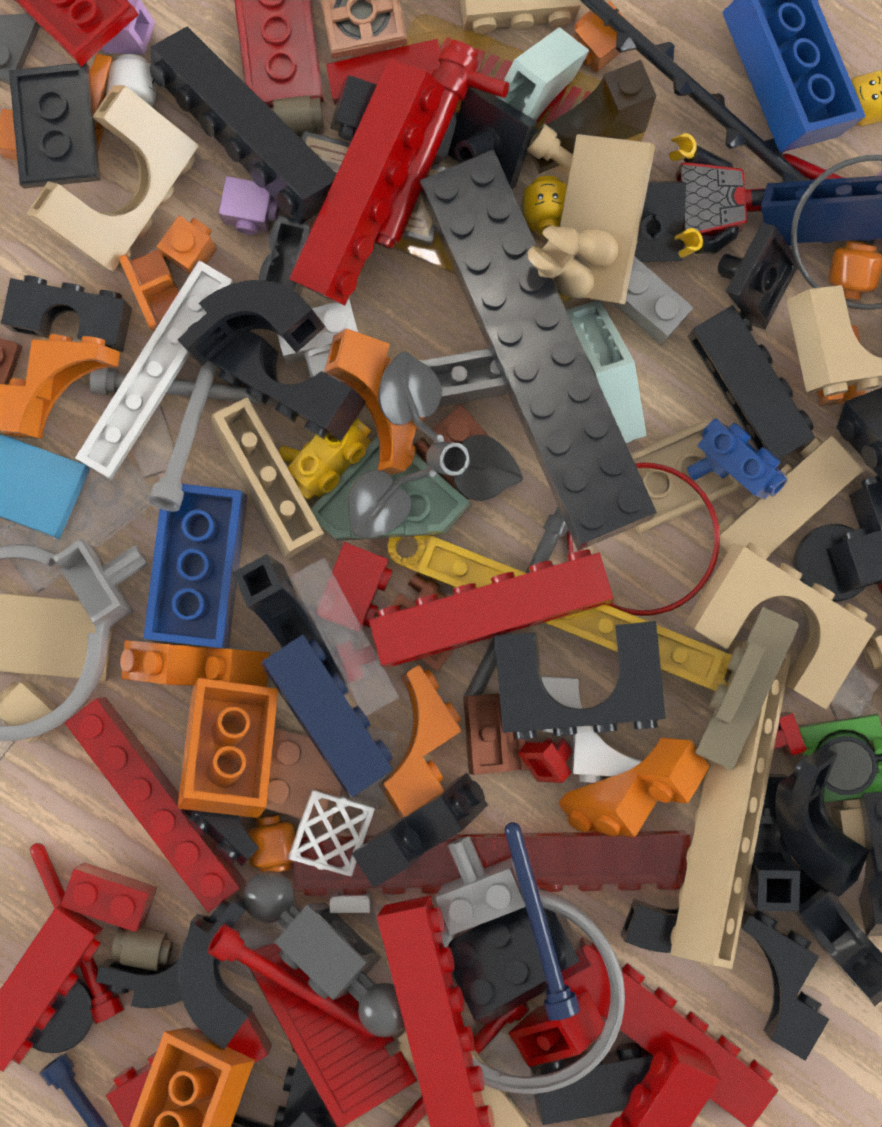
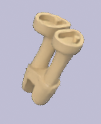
[528,225,618,298]

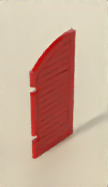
[248,943,418,1127]

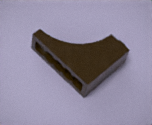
[531,60,657,174]

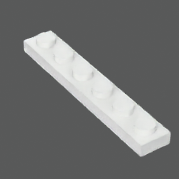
[75,260,233,480]

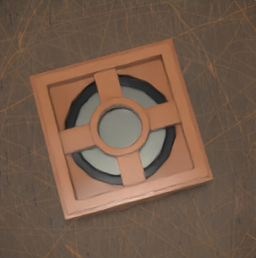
[320,0,407,59]

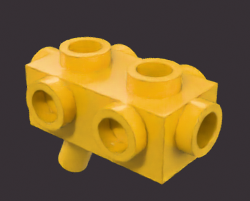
[279,417,372,500]

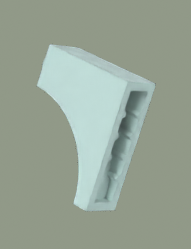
[496,27,589,120]
[566,300,647,443]

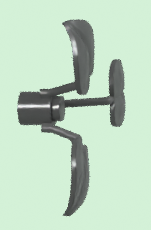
[348,352,523,538]

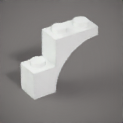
[541,676,643,783]

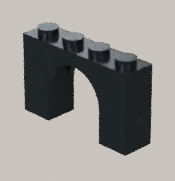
[494,621,666,739]

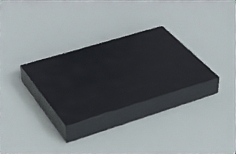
[9,62,100,189]

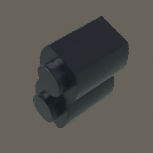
[259,215,310,296]

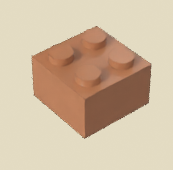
[266,726,343,825]

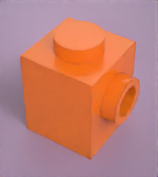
[573,1,627,73]
[156,215,217,275]

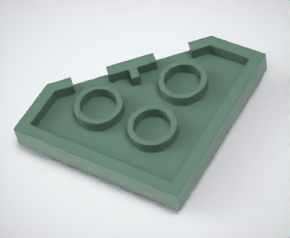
[311,436,472,541]

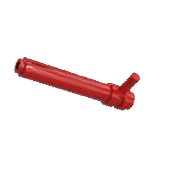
[374,40,509,250]

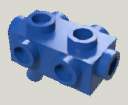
[687,418,788,499]

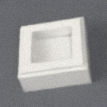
[330,891,372,913]

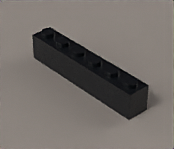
[150,26,336,224]

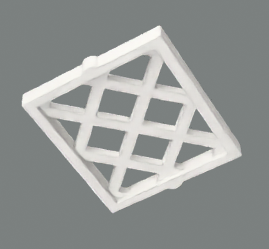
[288,789,375,877]

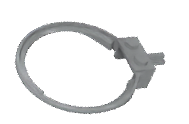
[0,539,148,741]
[435,836,625,1094]

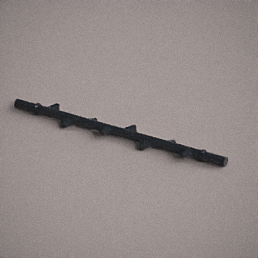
[580,0,876,244]

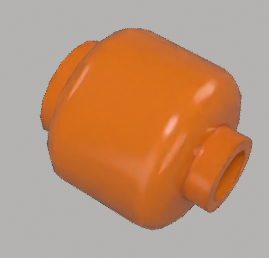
[828,240,882,299]
[246,814,296,873]

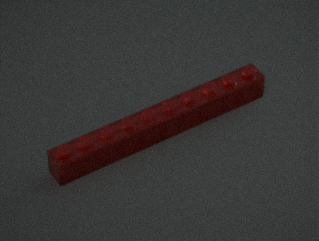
[293,830,690,896]

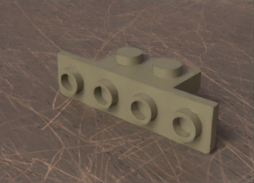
[695,606,799,770]

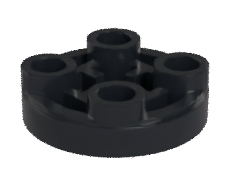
[794,524,866,602]
[29,978,94,1053]

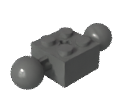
[243,871,405,1037]

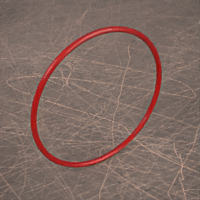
[567,462,720,616]

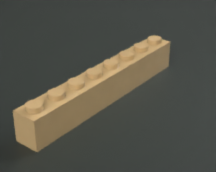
[670,640,792,970]

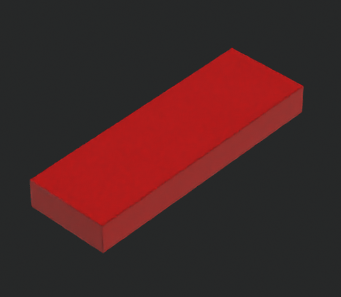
[326,38,441,105]

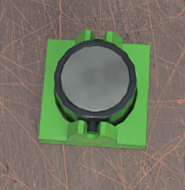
[799,714,882,803]

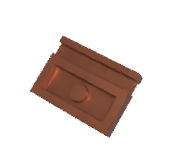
[463,693,527,775]

